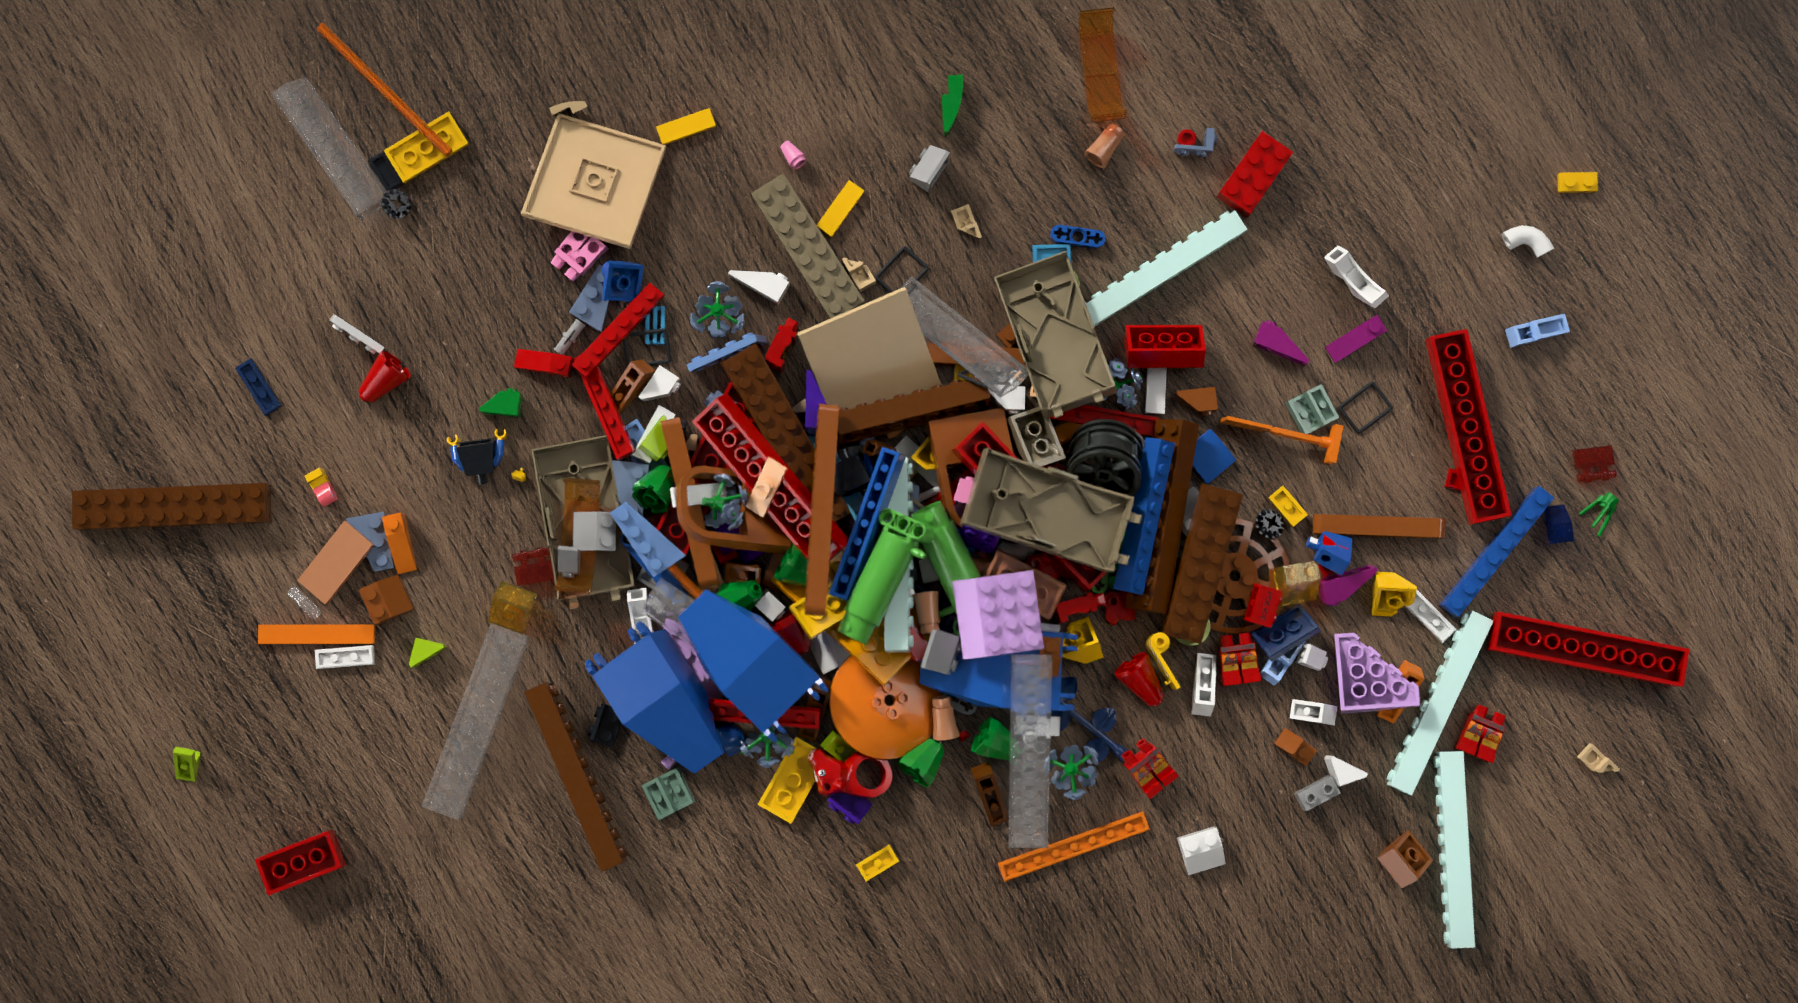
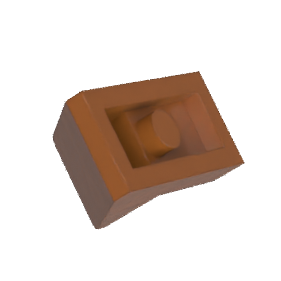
[725,562,761,585]
[1038,636,1061,677]
[1274,728,1318,766]

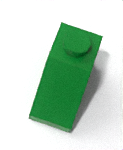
[479,388,523,418]

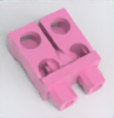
[551,231,608,281]

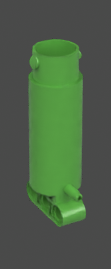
[911,501,981,636]
[837,508,934,645]

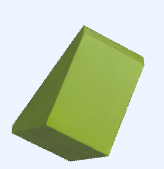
[409,638,448,668]

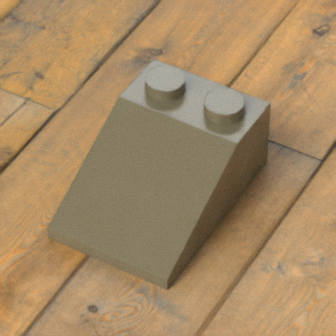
[1006,407,1066,467]

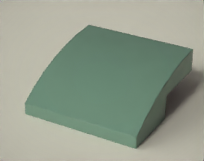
[1285,384,1339,434]
[641,767,696,820]

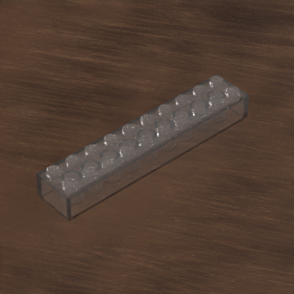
[421,623,530,820]
[1008,655,1052,848]

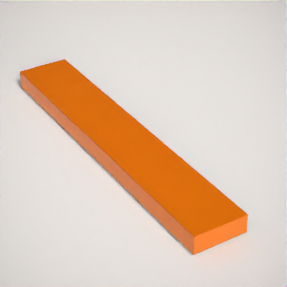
[258,624,375,644]

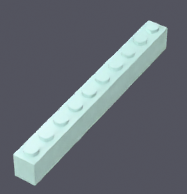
[1085,211,1247,327]
[884,457,914,653]
[1387,611,1493,795]
[1433,751,1475,948]

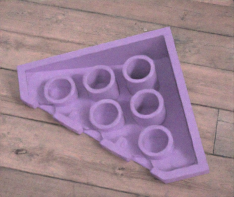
[1334,633,1420,714]

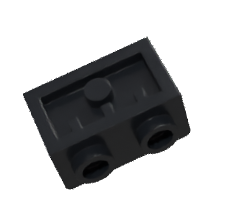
[588,703,622,747]

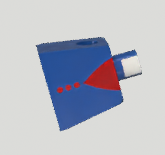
[1306,531,1352,575]

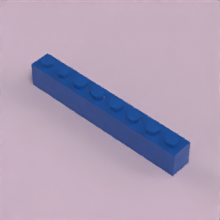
[1113,437,1175,595]
[829,447,906,602]
[1439,486,1554,618]

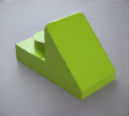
[820,731,857,762]
[173,747,201,782]

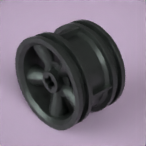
[1067,419,1143,496]

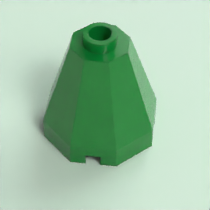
[632,465,674,514]
[774,544,808,587]
[715,580,762,611]
[971,716,1021,761]
[897,738,945,788]

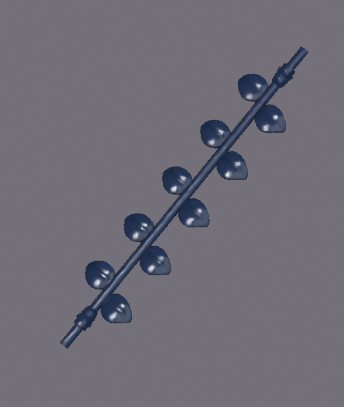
[914,583,1128,764]

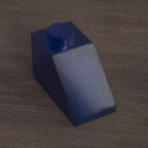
[1545,505,1574,545]

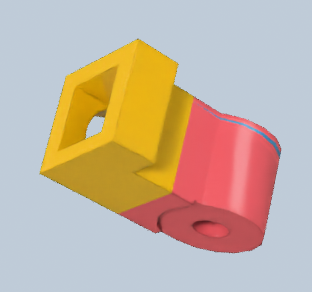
[304,467,338,507]

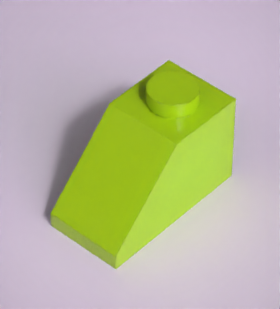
[638,415,668,462]

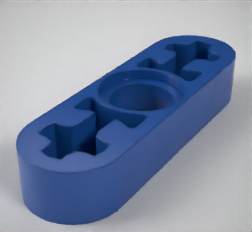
[1050,225,1106,249]

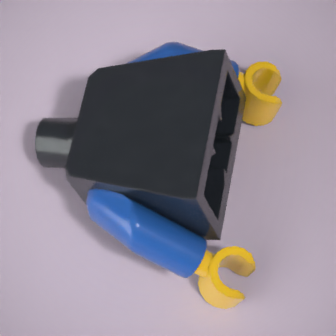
[447,429,507,485]

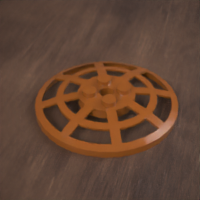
[1176,519,1291,634]

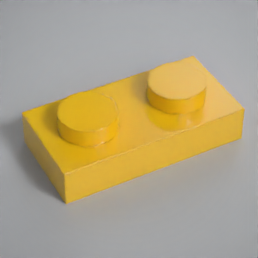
[1557,172,1598,193]
[1268,486,1308,527]
[856,845,899,881]

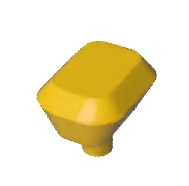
[511,468,526,482]

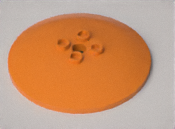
[829,655,942,759]

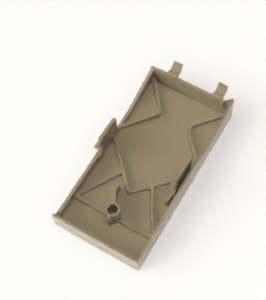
[994,251,1118,419]
[531,435,636,609]
[960,448,1142,573]

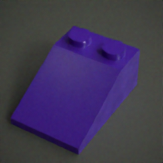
[805,370,827,436]

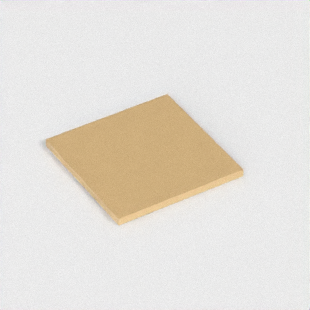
[521,113,666,249]
[797,287,941,409]

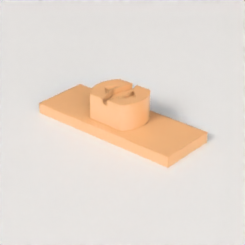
[745,457,787,517]

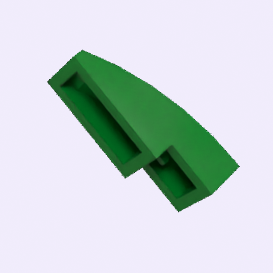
[941,75,963,136]

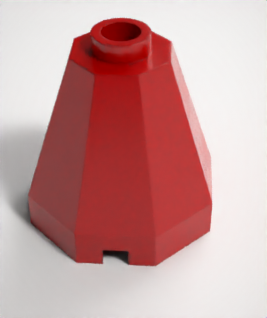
[768,609,811,655]

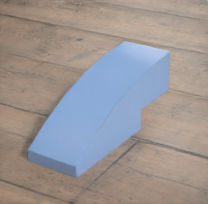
[1505,314,1570,348]
[1260,641,1306,685]

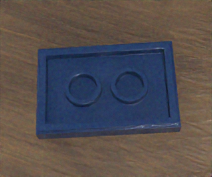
[1251,603,1321,662]

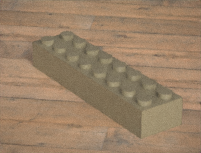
[751,174,865,319]

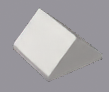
[1324,755,1368,786]

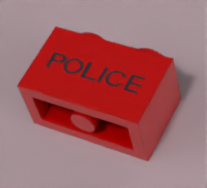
[1244,583,1282,628]

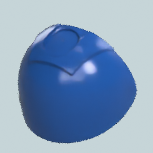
[717,723,746,757]

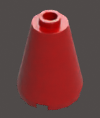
[358,351,411,403]
[1115,652,1164,707]

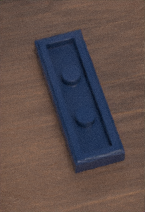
[235,358,283,417]

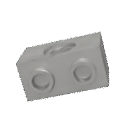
[1294,775,1340,811]

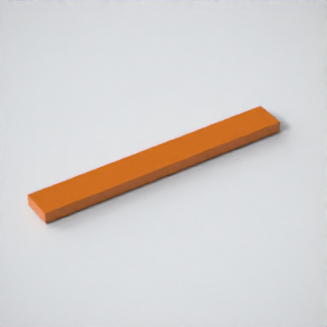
[998,811,1150,882]

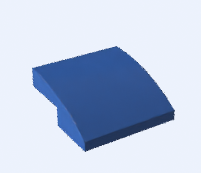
[1192,429,1236,484]

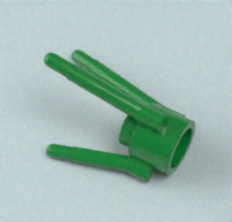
[1579,492,1619,537]

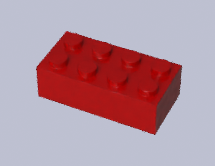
[1217,131,1293,218]
[1124,325,1206,368]
[255,830,347,896]

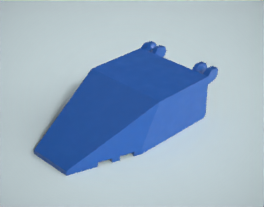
[678,589,829,742]
[585,621,724,774]
[919,631,1078,711]

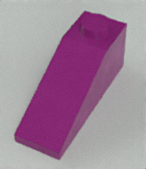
[1325,315,1387,363]
[1252,320,1309,366]
[1317,564,1378,606]

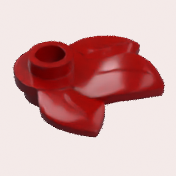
[1104,591,1135,625]

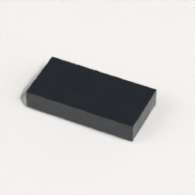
[368,151,404,191]

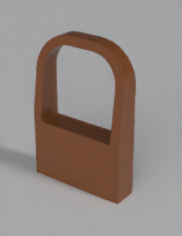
[926,408,1014,530]
[676,466,791,554]

